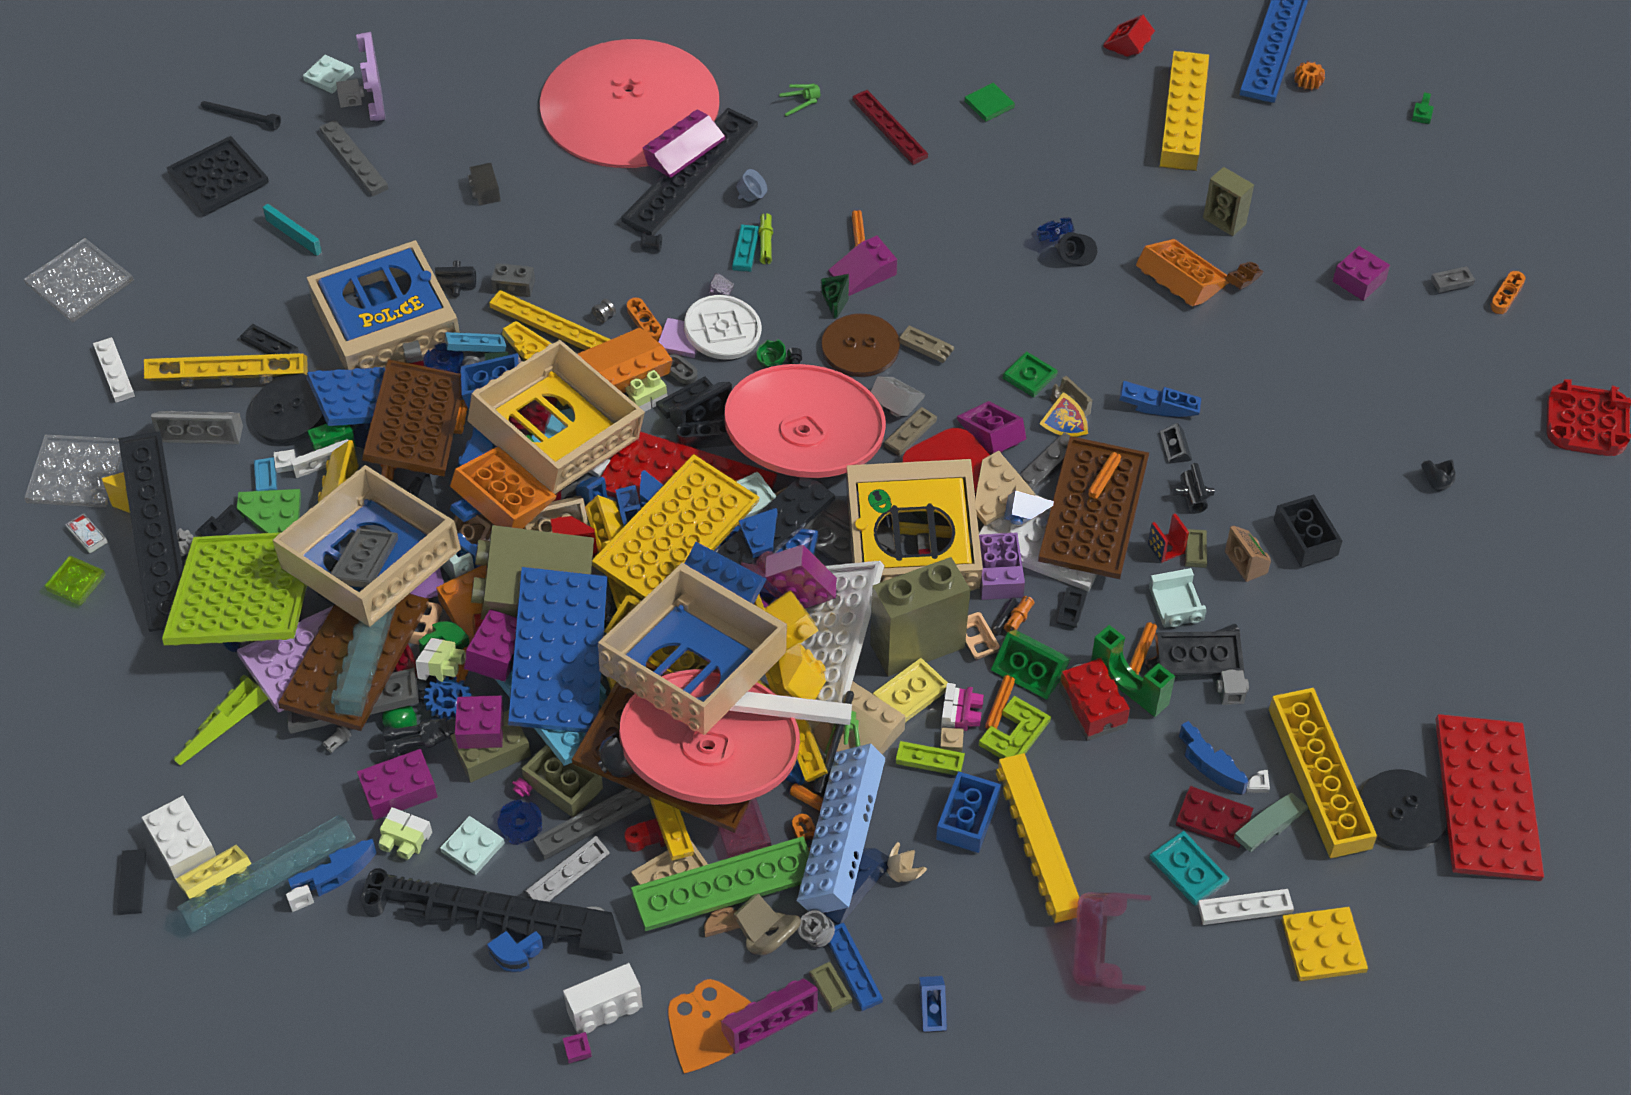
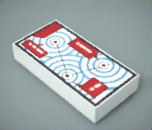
[66,514,108,553]

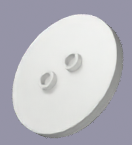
[684,295,762,360]

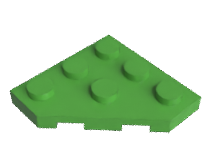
[237,489,301,533]

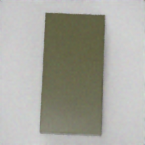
[1185,529,1207,568]
[809,961,852,1013]

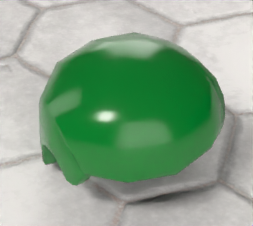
[756,339,786,368]
[382,706,417,728]

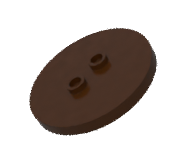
[822,313,900,377]

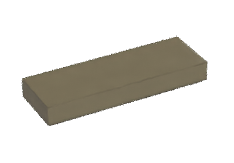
[884,407,937,457]

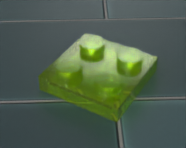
[45,556,106,606]

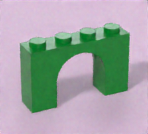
[1091,625,1175,717]

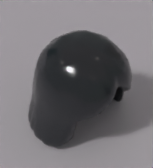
[1421,459,1456,490]

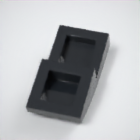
[198,505,246,536]
[1056,587,1087,628]

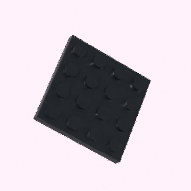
[166,136,269,215]

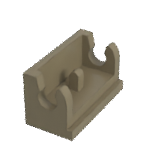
[1050,376,1092,417]

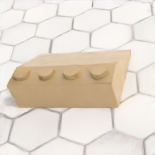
[808,681,905,754]

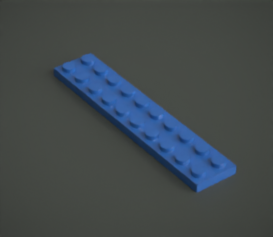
[1240,0,1308,103]

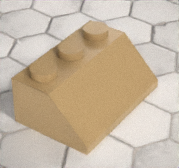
[525,496,589,533]

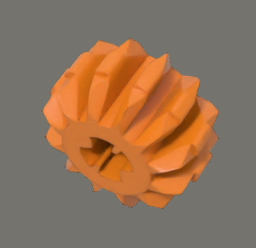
[1294,61,1325,91]

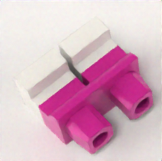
[941,683,984,731]

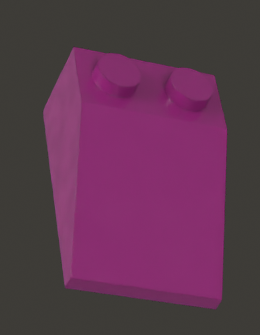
[828,235,897,296]
[957,401,1027,454]

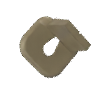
[733,894,801,955]

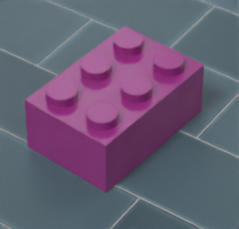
[765,544,837,609]
[464,609,517,682]
[357,749,438,820]

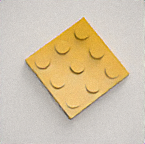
[1281,907,1368,982]

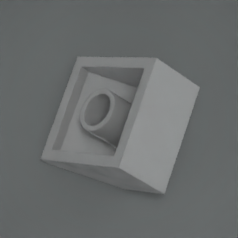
[871,376,925,417]

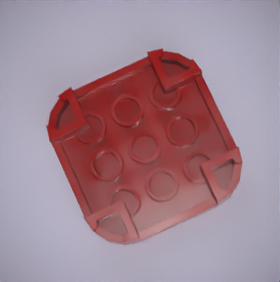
[1546,379,1631,456]
[903,428,990,501]

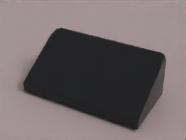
[1160,423,1192,463]

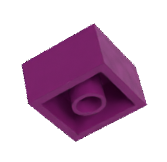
[1333,246,1390,301]
[455,696,504,749]

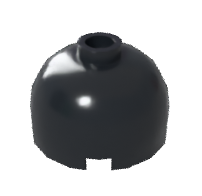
[598,731,635,778]

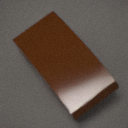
[1225,262,1264,289]

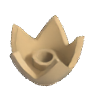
[887,842,927,882]

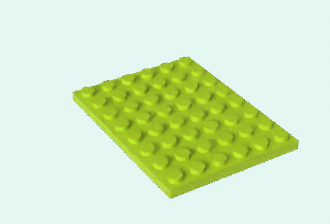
[162,533,307,646]

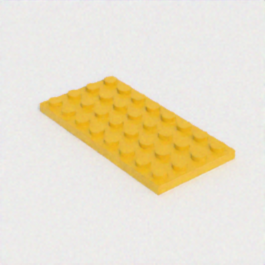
[592,454,760,600]

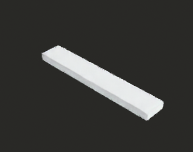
[729,692,852,725]

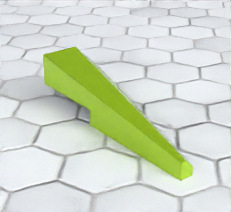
[173,674,268,766]

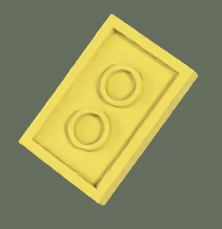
[873,658,948,723]
[175,845,251,899]

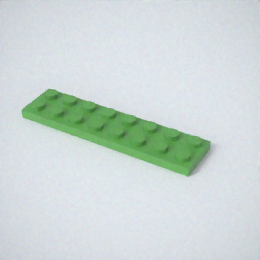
[631,836,810,931]

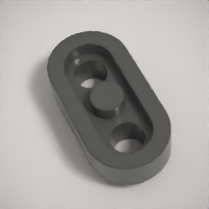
[669,354,698,385]

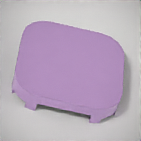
[356,32,386,121]

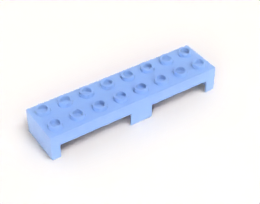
[797,743,885,913]

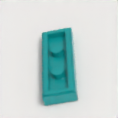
[732,224,760,272]

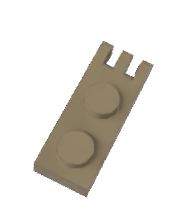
[899,325,954,363]

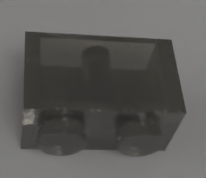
[467,163,501,206]

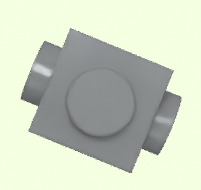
[336,79,365,108]
[1216,670,1249,705]

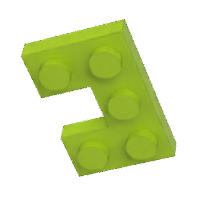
[979,696,1051,759]

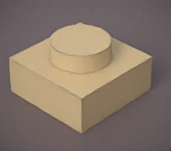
[940,728,963,752]

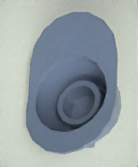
[736,169,767,202]

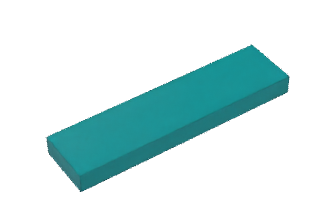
[263,204,322,256]

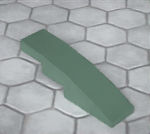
[1234,793,1308,853]

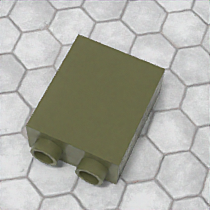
[471,525,594,620]
[870,557,970,677]

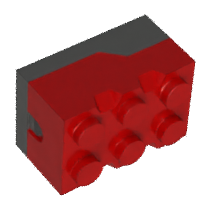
[1059,658,1130,741]

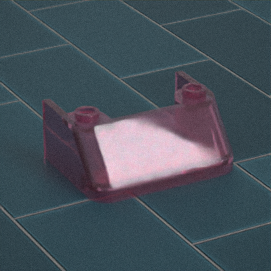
[1073,892,1151,992]

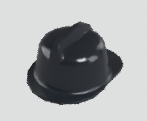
[1054,232,1097,265]

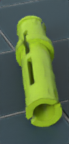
[759,213,773,264]

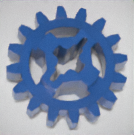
[424,676,471,720]

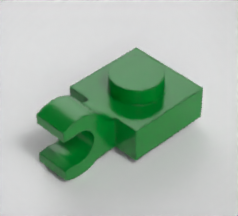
[1412,92,1434,124]

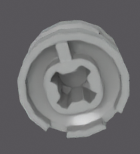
[798,910,835,947]

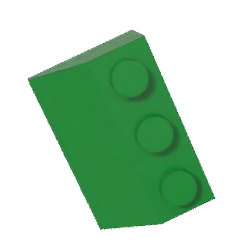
[991,630,1071,699]

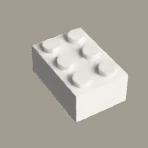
[142,796,216,879]
[563,963,643,1034]

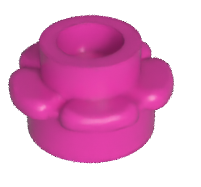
[512,777,533,797]

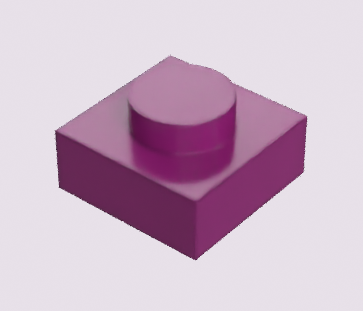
[563,1032,592,1063]

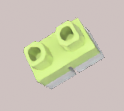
[625,370,668,412]
[416,638,466,682]
[378,807,432,860]

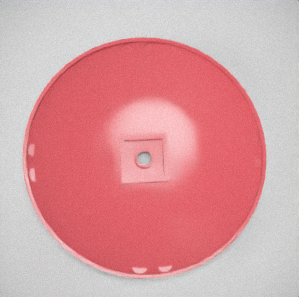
[540,39,719,168]

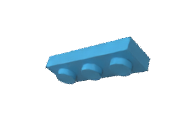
[444,332,506,353]

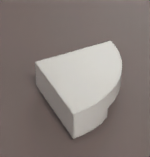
[1246,770,1270,793]

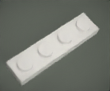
[93,337,135,403]
[1198,889,1294,925]

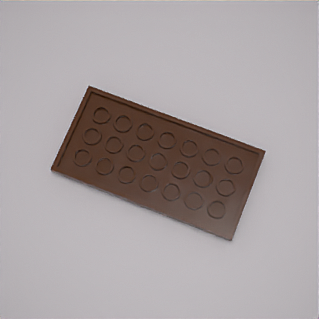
[362,359,462,477]
[1038,436,1149,579]
[278,593,429,731]

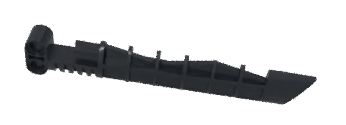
[360,868,623,954]

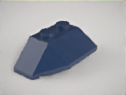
[823,848,889,925]

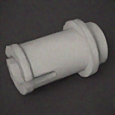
[323,726,352,753]

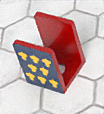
[1148,513,1189,563]

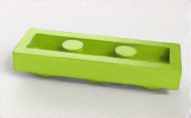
[896,741,965,776]

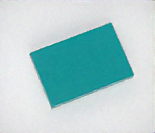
[1149,831,1229,906]

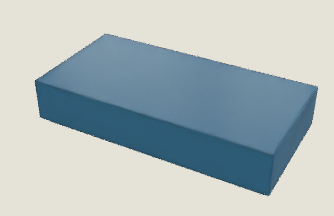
[254,457,277,491]

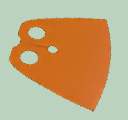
[669,979,751,1074]

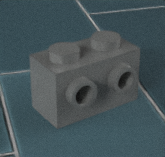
[491,263,535,297]

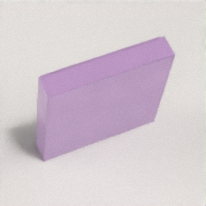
[659,318,697,358]

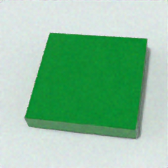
[964,83,1015,122]
[1002,351,1058,398]

